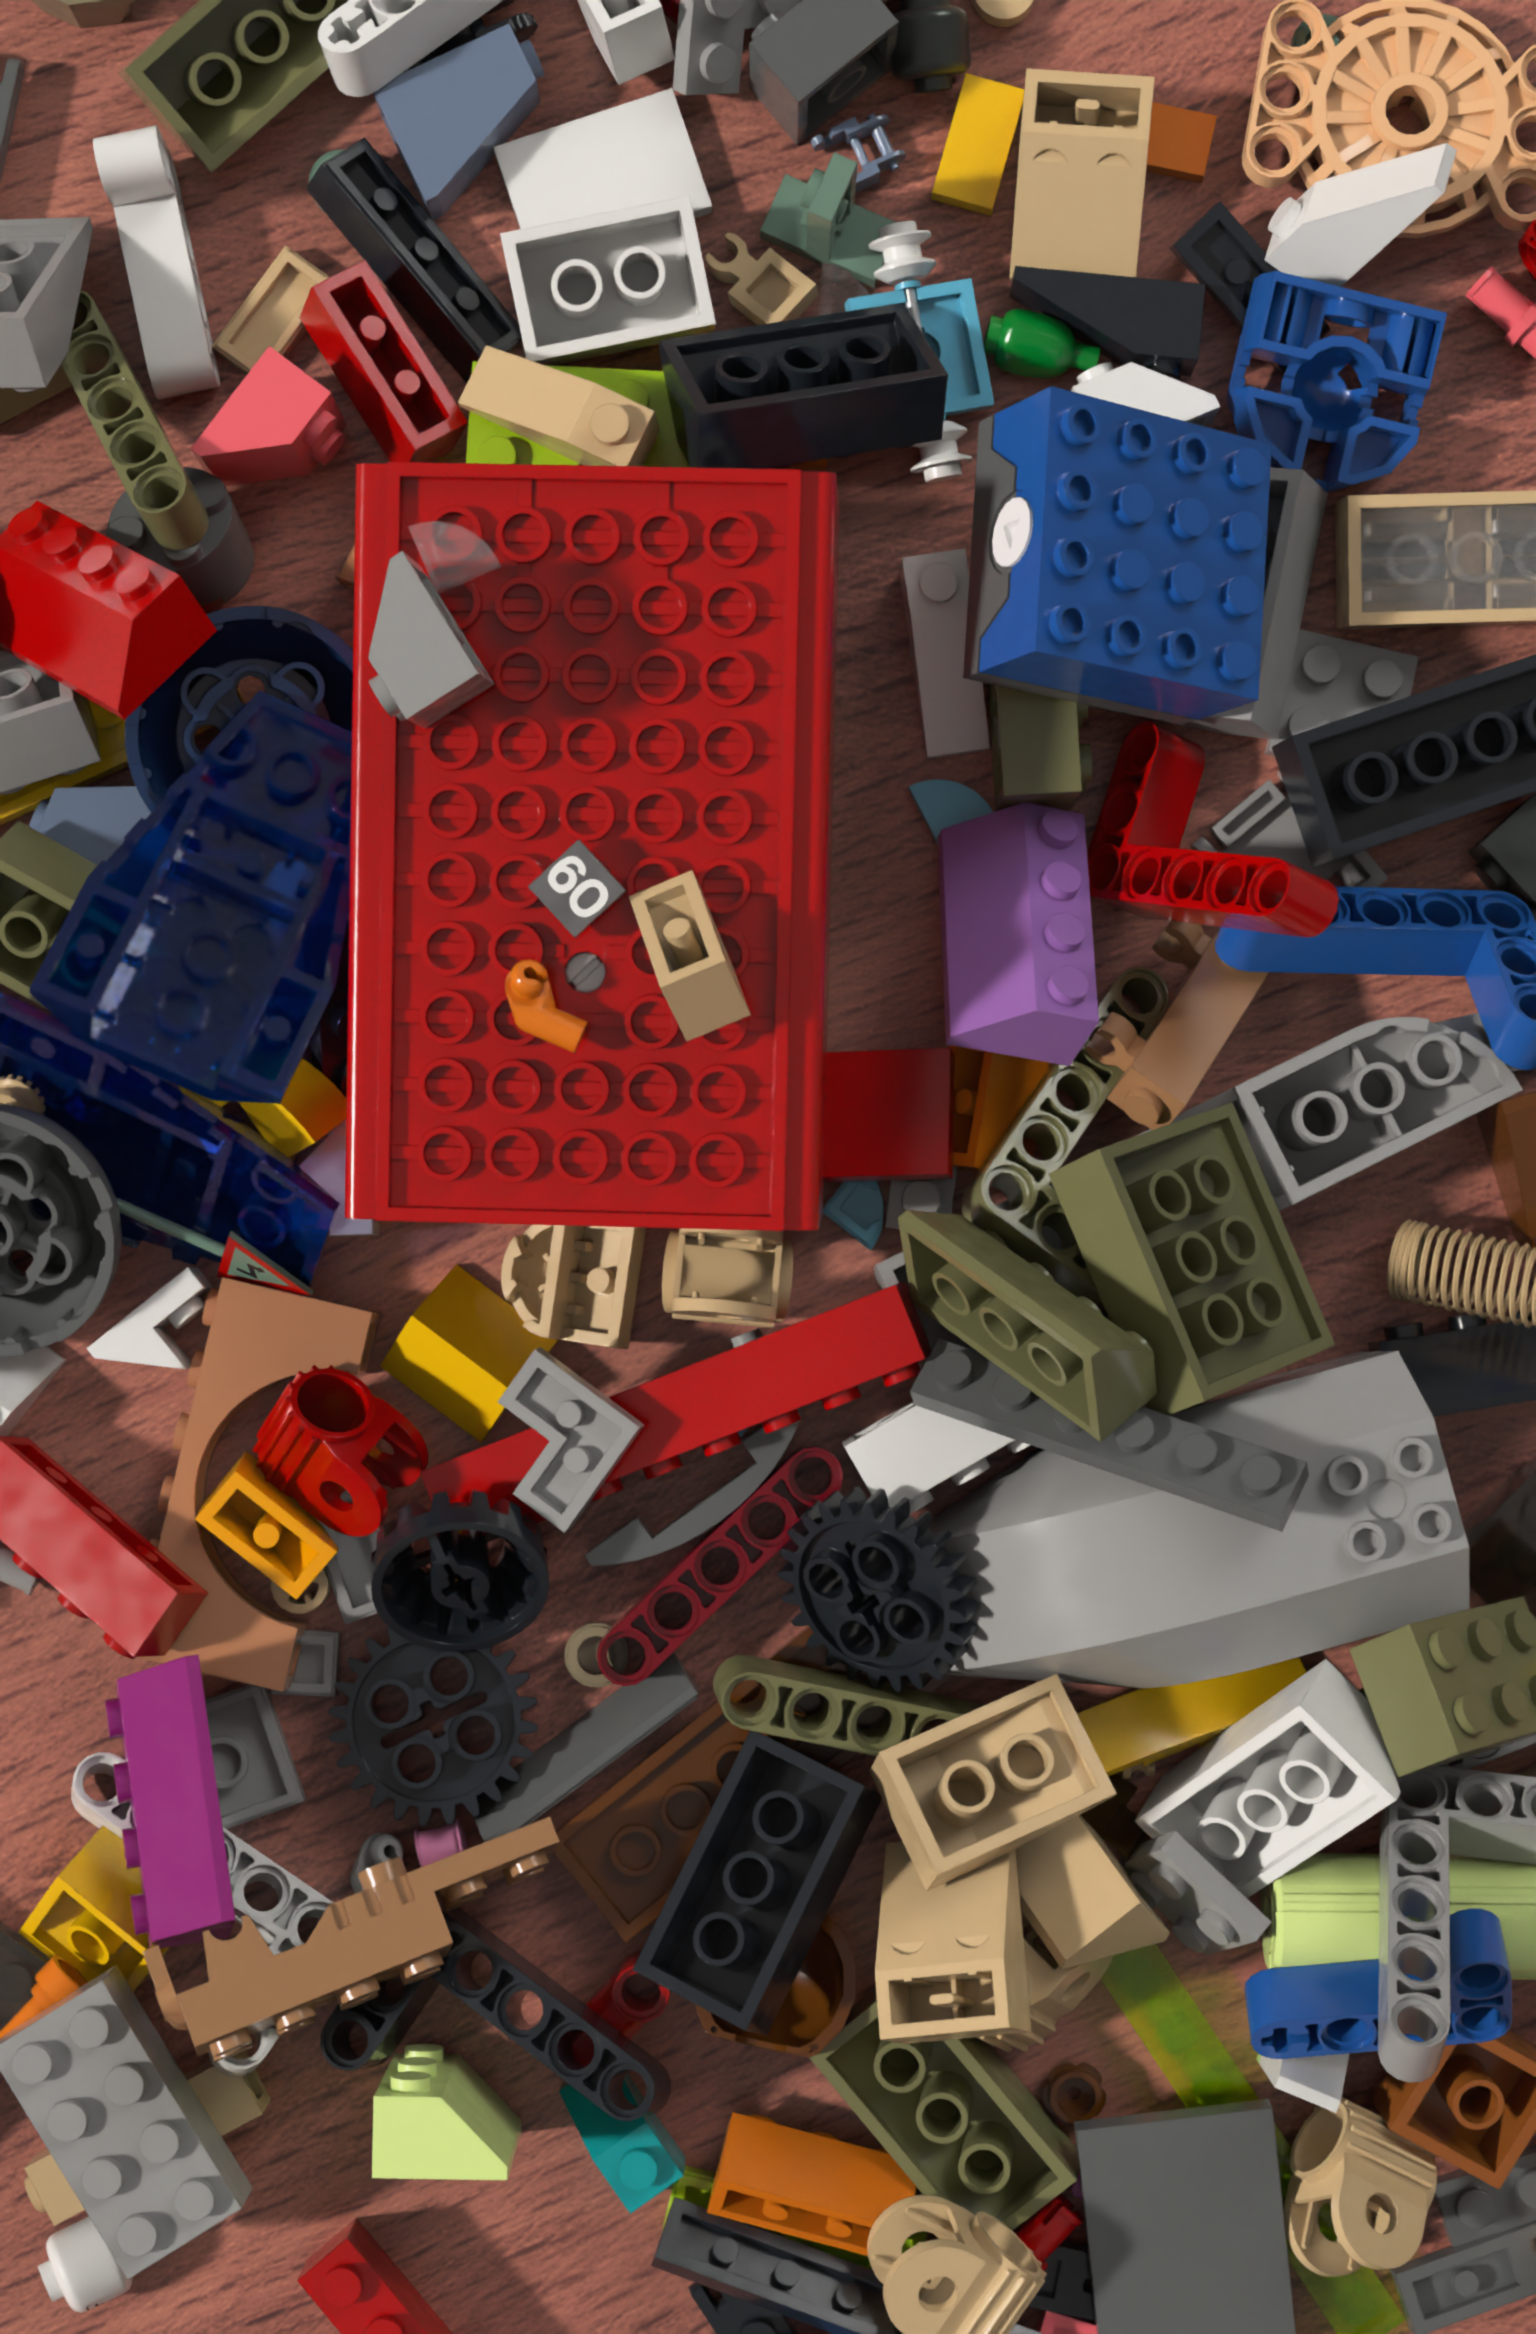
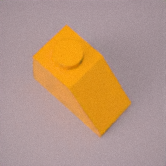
[195,1451,339,1600]

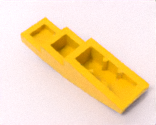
[1077,1657,1307,1776]

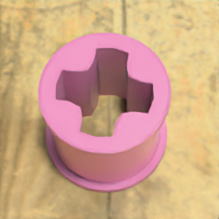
[414,1818,469,1867]

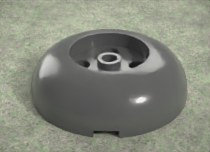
[0,1103,122,1357]

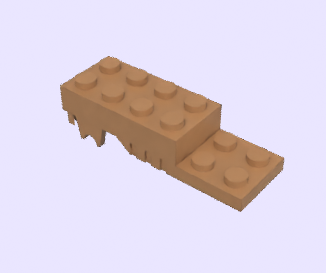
[142,1816,560,2062]

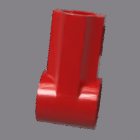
[572,1950,671,2067]

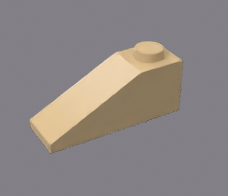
[458,345,660,467]

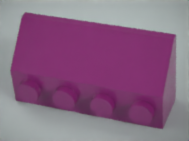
[105,1654,235,1949]

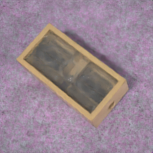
[1335,490,1536,630]

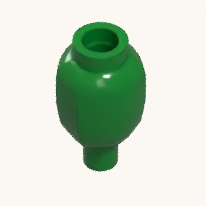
[983,309,1100,379]

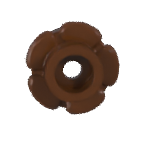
[1042,2062,1106,2126]

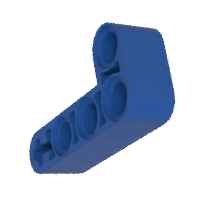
[1244,1908,1512,2059]

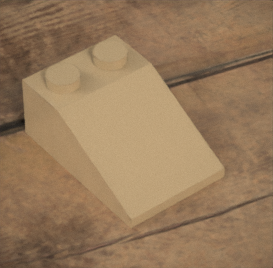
[869,1674,1117,1891]

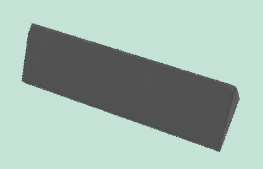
[472,1653,699,1842]

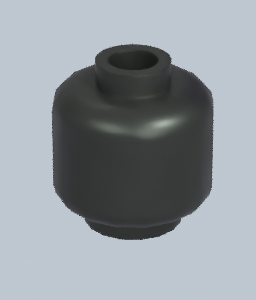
[890,0,972,94]

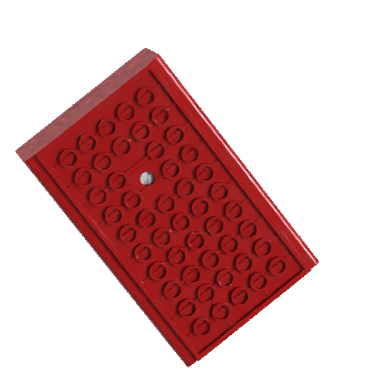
[345,462,840,1231]

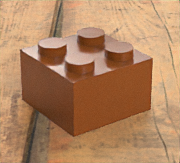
[1371,2030,1536,2190]

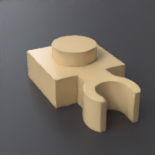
[706,233,819,325]

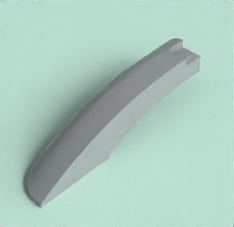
[874,1017,1523,1369]

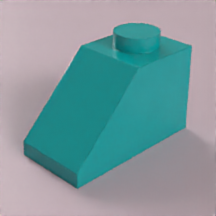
[559,2074,686,2214]

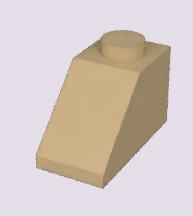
[629,870,751,1042]

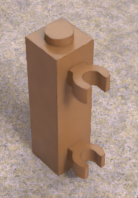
[1085,921,1269,1130]

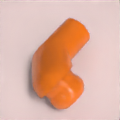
[505,959,588,1053]

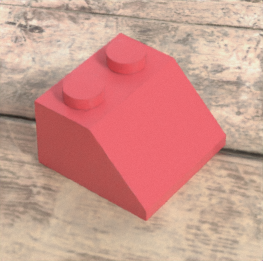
[190,346,347,487]

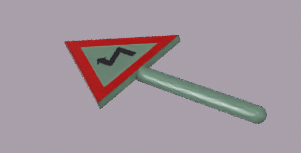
[116,1198,314,1296]

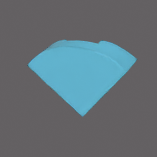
[908,779,993,845]
[823,1181,884,1251]

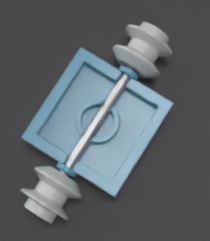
[844,221,994,483]

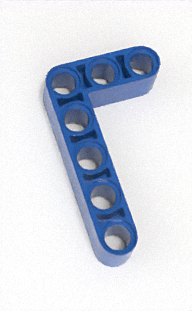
[1215,886,1536,1070]

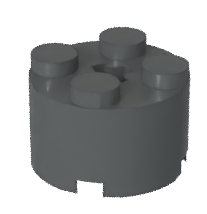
[106,467,255,609]

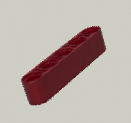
[597,1447,843,1686]

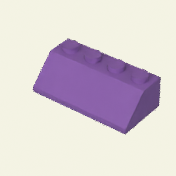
[937,802,1099,1066]

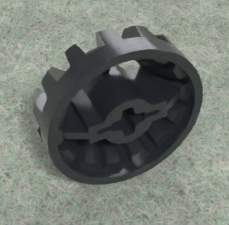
[371,1489,549,1651]

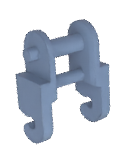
[811,113,906,193]

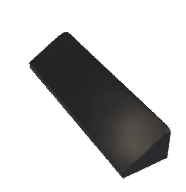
[307,137,522,383]

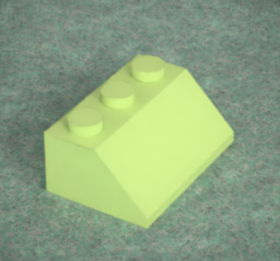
[372,2043,522,2180]

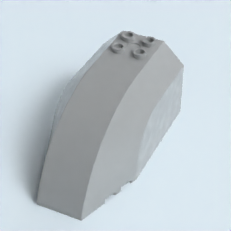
[929,1351,1470,1688]

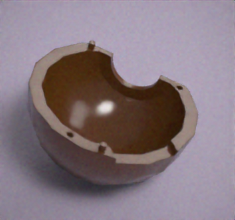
[694,1914,856,2058]

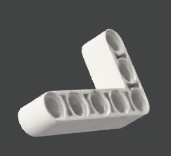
[71,1752,334,2076]

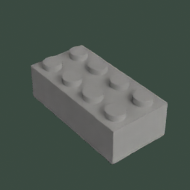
[0,1965,253,2280]

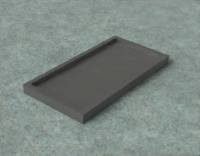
[1074,2099,1296,2334]

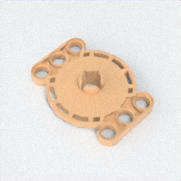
[1242,0,1536,238]

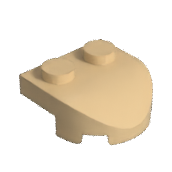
[501,1225,646,1350]

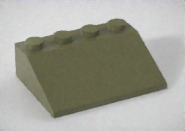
[1048,1102,1335,1415]

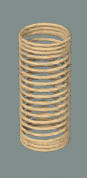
[1387,1219,1536,1328]

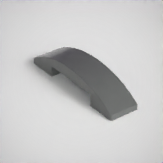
[584,1408,802,1566]

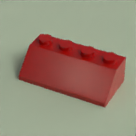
[0,500,217,720]

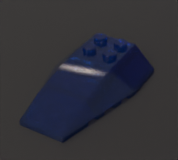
[29,690,352,1104]
[0,991,340,1296]

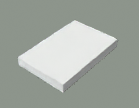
[493,88,713,229]

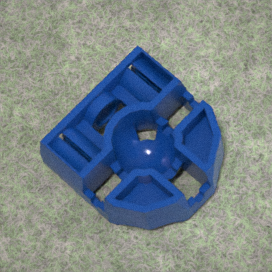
[1226,271,1447,493]

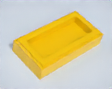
[931,73,1024,216]

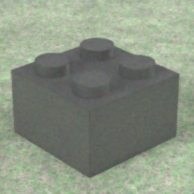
[749,0,899,145]

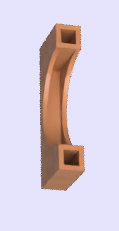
[136,1277,381,1692]

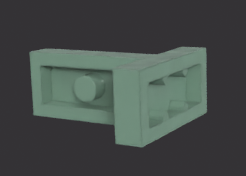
[760,152,897,288]

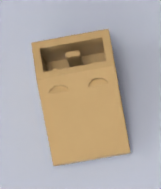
[1009,68,1155,281]
[875,1841,1031,2044]

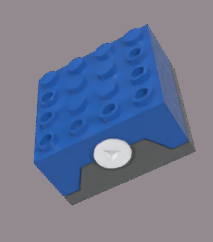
[963,386,1272,725]

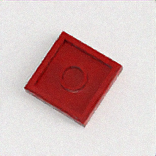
[823,1048,955,1182]

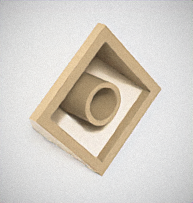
[1016,1815,1170,1969]

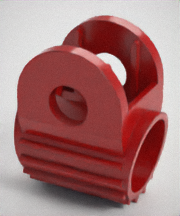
[252,1365,428,1537]

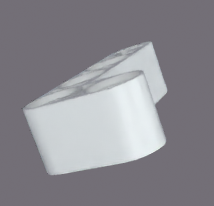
[318,0,503,97]
[93,125,220,400]

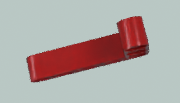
[1087,721,1339,938]

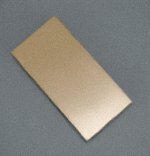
[211,245,330,375]

